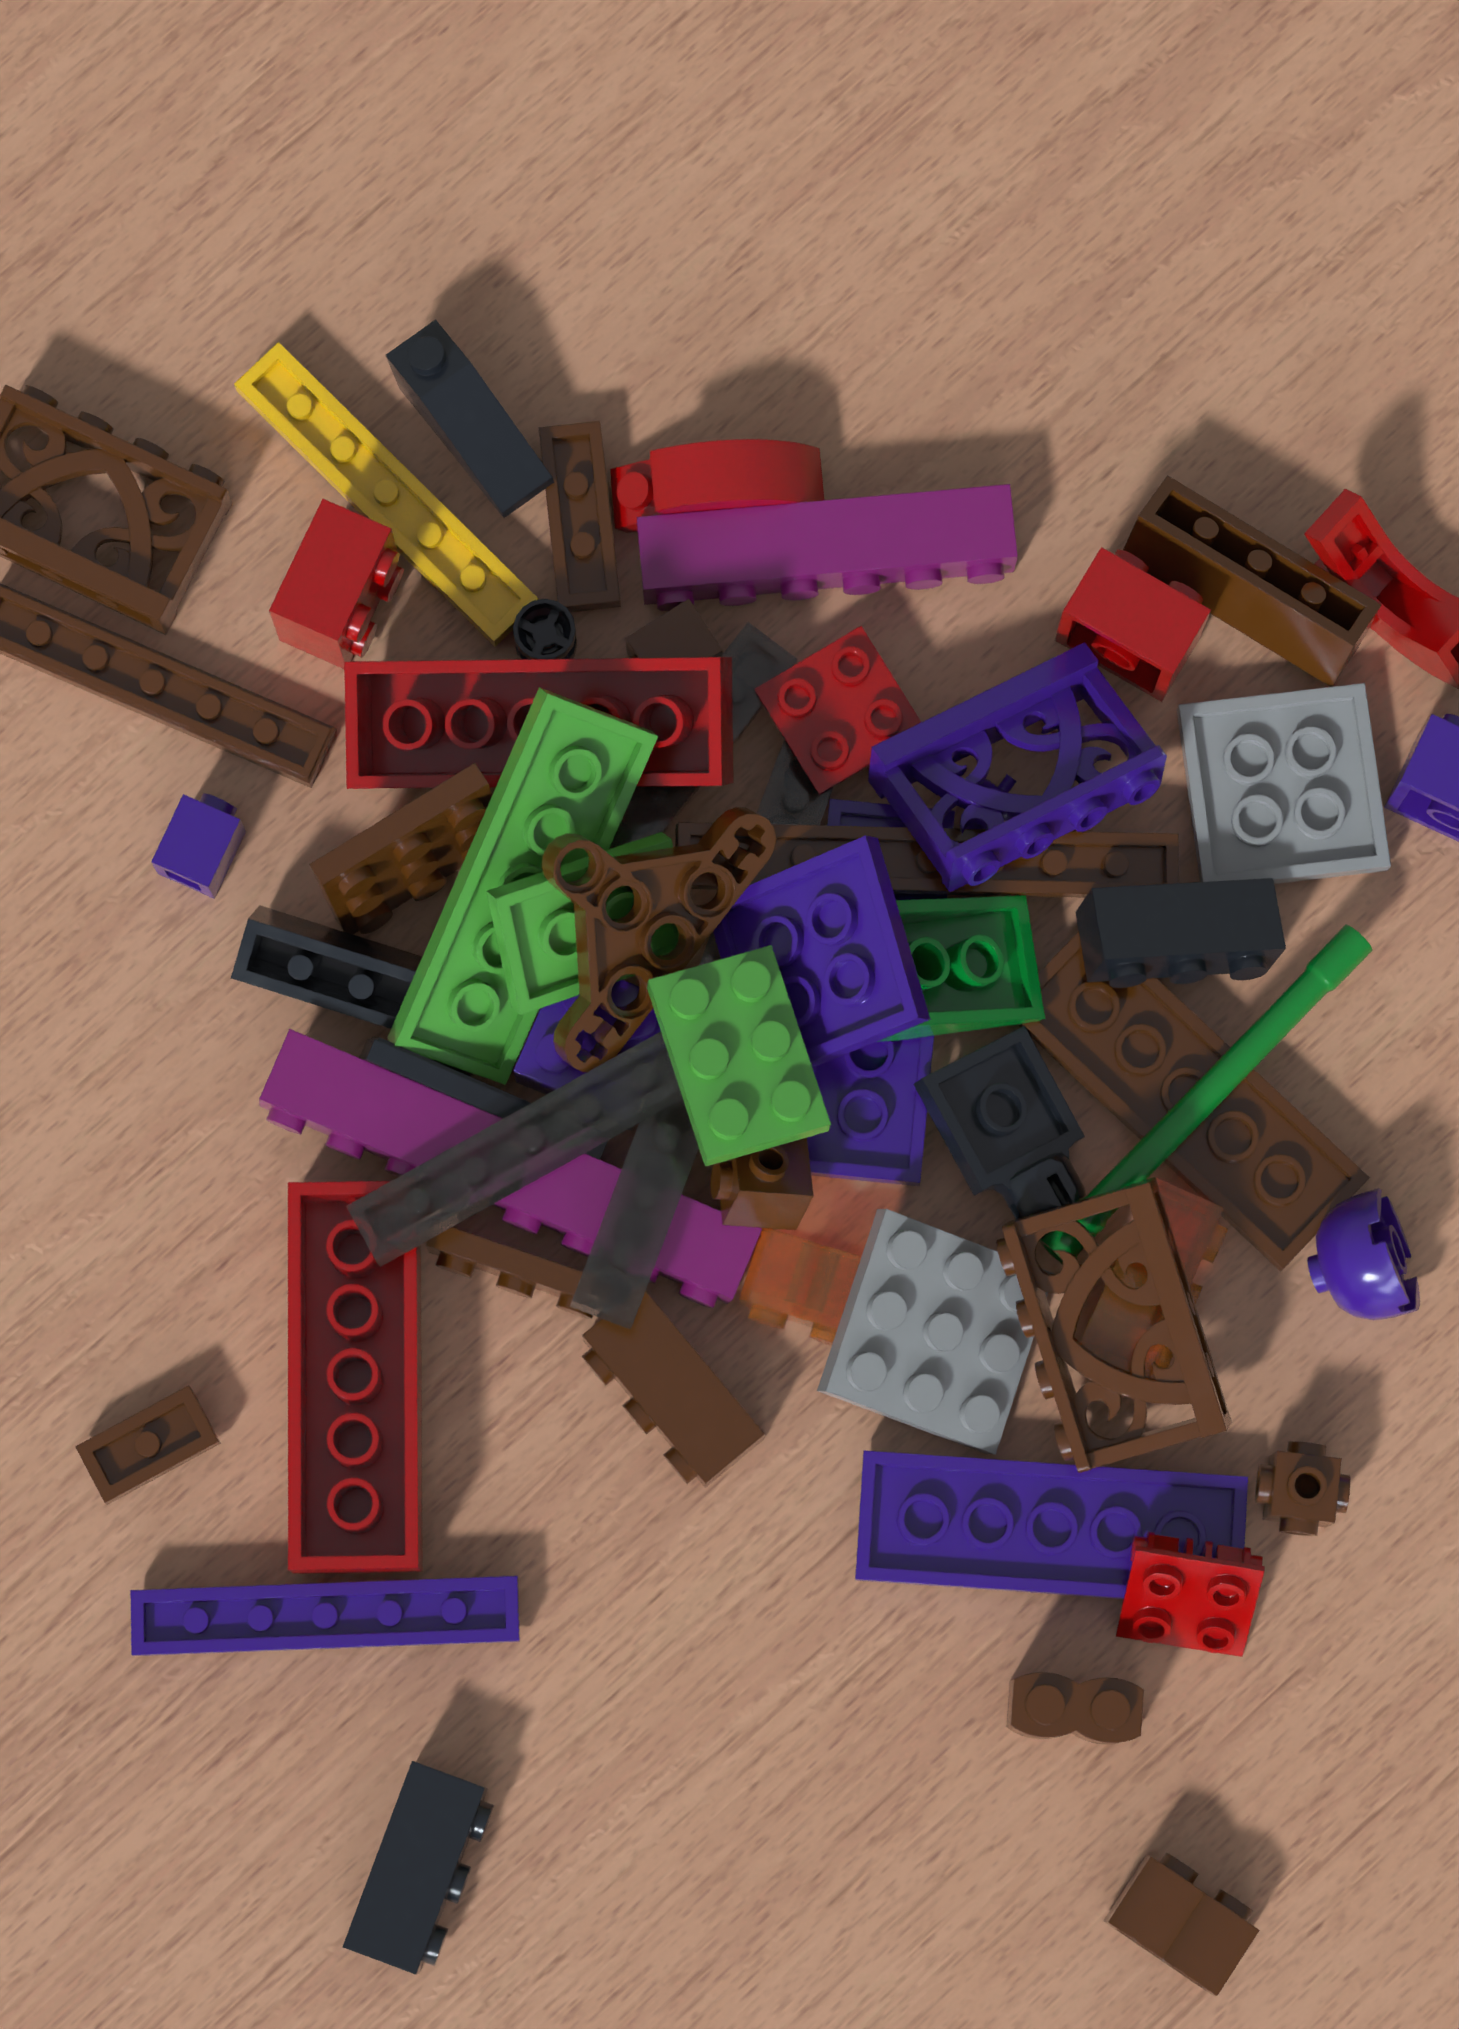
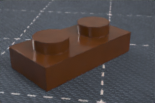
[75,1385,221,1505]

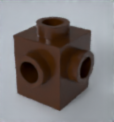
[1255,1441,1350,1536]

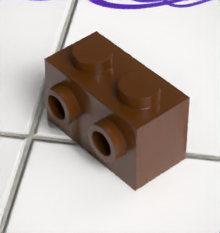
[710,1138,814,1230]

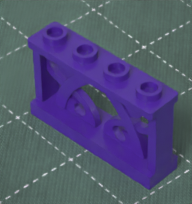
[868,642,1167,892]

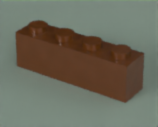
[1123,475,1381,687]

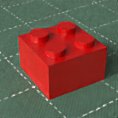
[269,499,404,669]
[1055,547,1211,702]

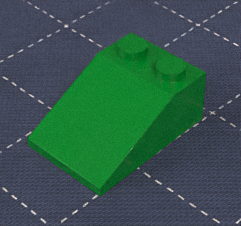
[877,895,1045,1042]

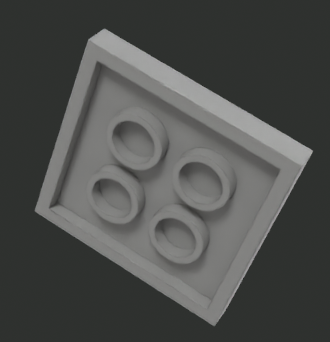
[1177,683,1391,884]
[817,1209,1054,1455]

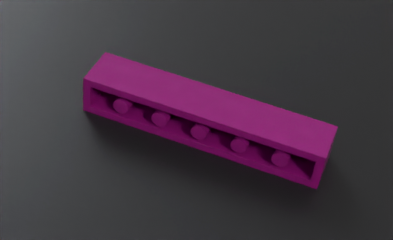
[637,484,1018,611]

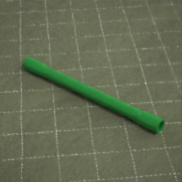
[1039,924,1373,1265]

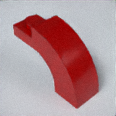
[610,439,825,533]

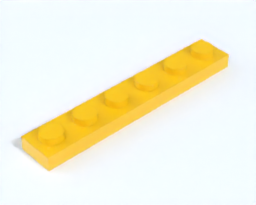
[234,342,539,647]

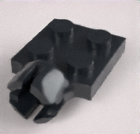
[913,1026,1086,1219]

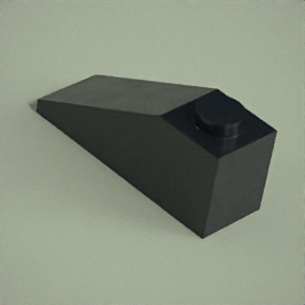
[385,319,554,518]

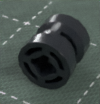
[513,599,577,659]

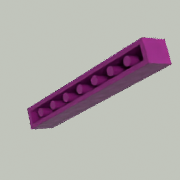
[259,1029,762,1309]

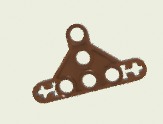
[542,807,776,1073]

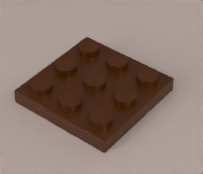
[309,763,492,934]

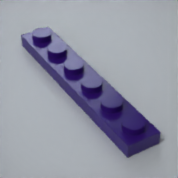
[130,1576,520,1656]

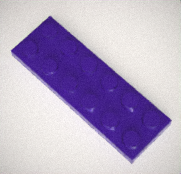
[807,799,955,1186]
[855,1450,1248,1599]

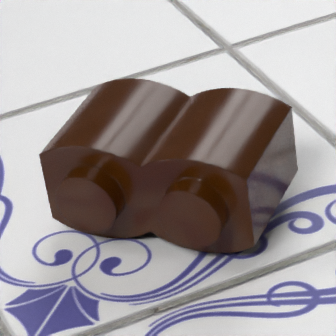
[1006,1672,1144,1745]
[1104,1853,1260,1996]

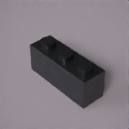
[1075,878,1286,988]
[231,905,422,1029]
[343,1761,494,1975]

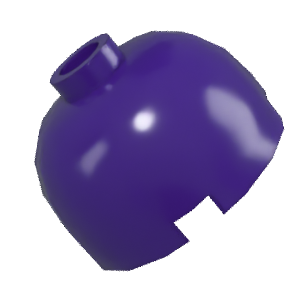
[1307,1188,1420,1320]

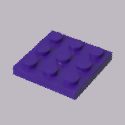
[713,835,931,1068]

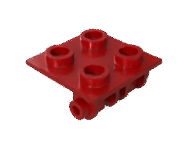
[754,626,921,795]
[1116,1531,1265,1657]

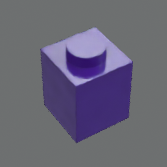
[151,793,246,899]

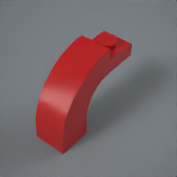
[1304,489,1459,689]

